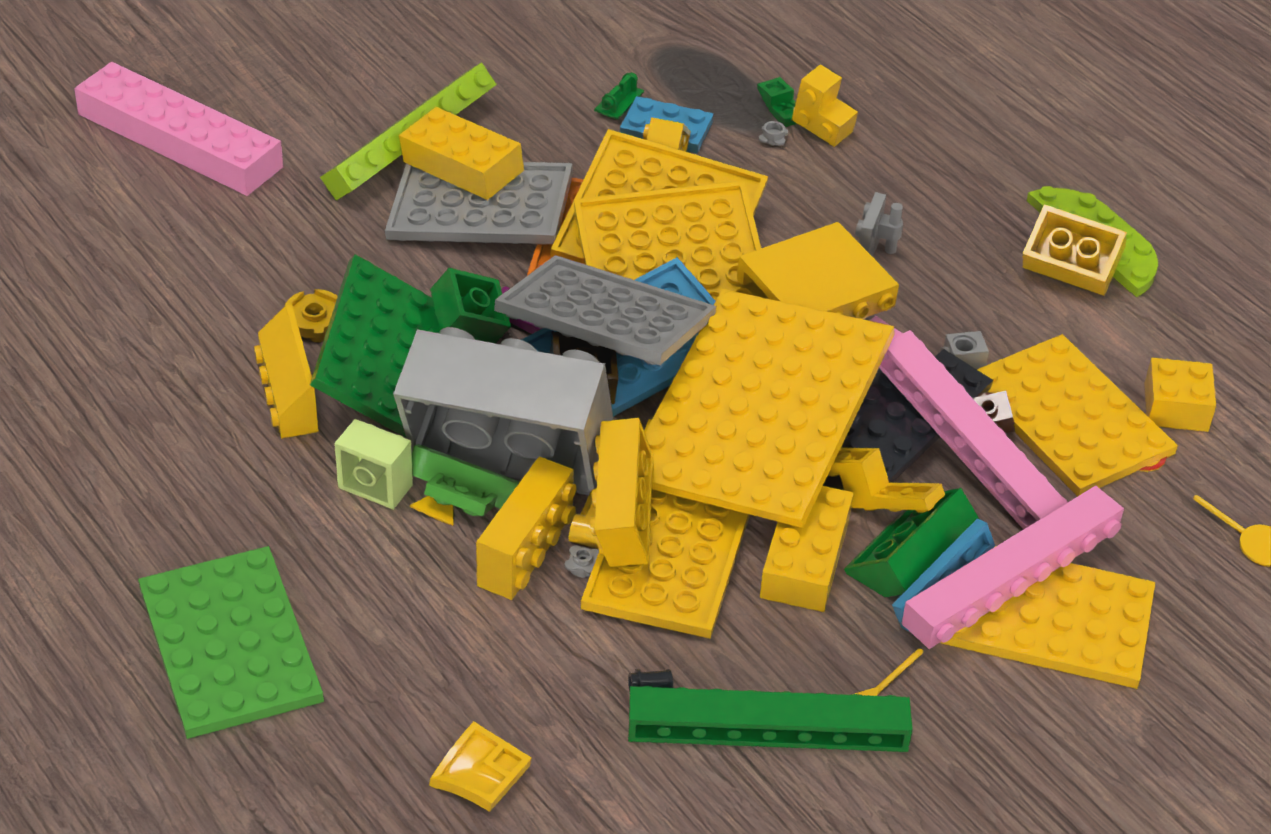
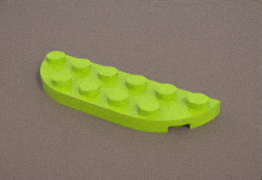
[1026,186,1158,297]

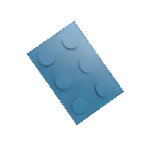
[620,96,713,154]

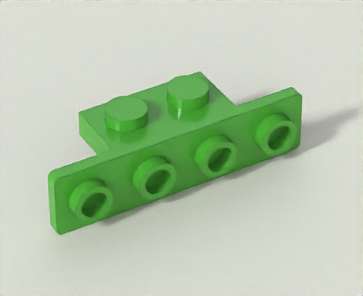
[412,444,520,516]

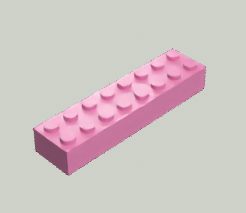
[74,62,283,196]

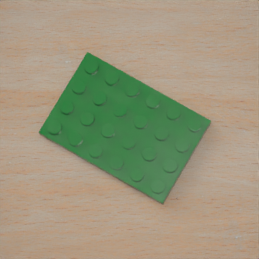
[310,254,440,437]

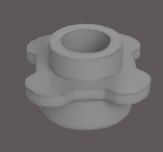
[759,121,788,146]
[565,545,599,578]

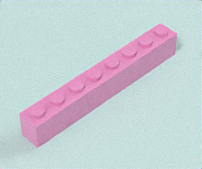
[879,330,1068,529]
[902,486,1124,649]

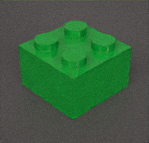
[430,268,511,344]

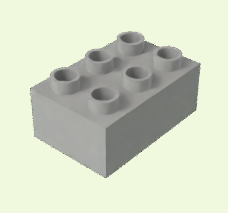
[393,327,613,495]

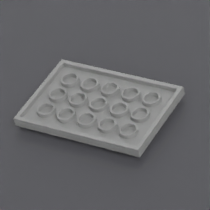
[385,162,573,245]
[494,255,716,365]

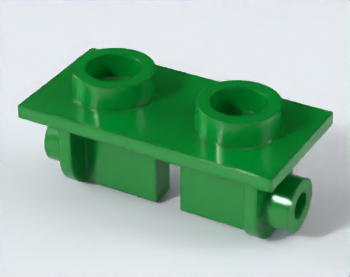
[594,72,644,120]

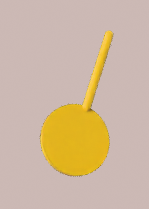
[1193,495,1271,567]

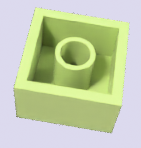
[335,419,413,510]

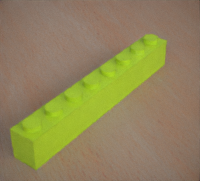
[320,62,497,200]

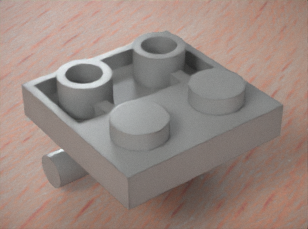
[855,192,903,257]

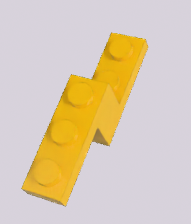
[828,448,945,513]

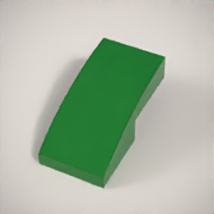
[757,77,797,127]

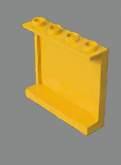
[737,222,899,319]

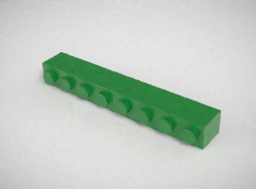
[628,686,912,752]

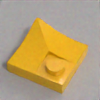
[429,721,532,812]

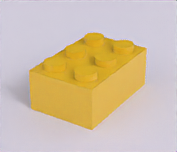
[1023,204,1127,296]

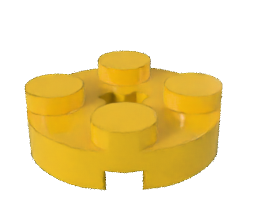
[284,289,338,342]

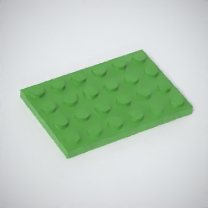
[138,546,324,739]

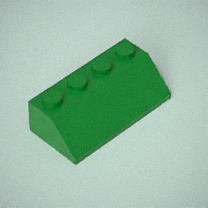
[844,488,980,597]

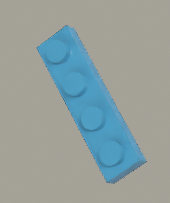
[892,519,996,632]

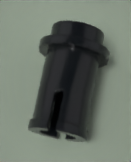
[628,669,673,692]

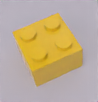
[1144,357,1216,432]

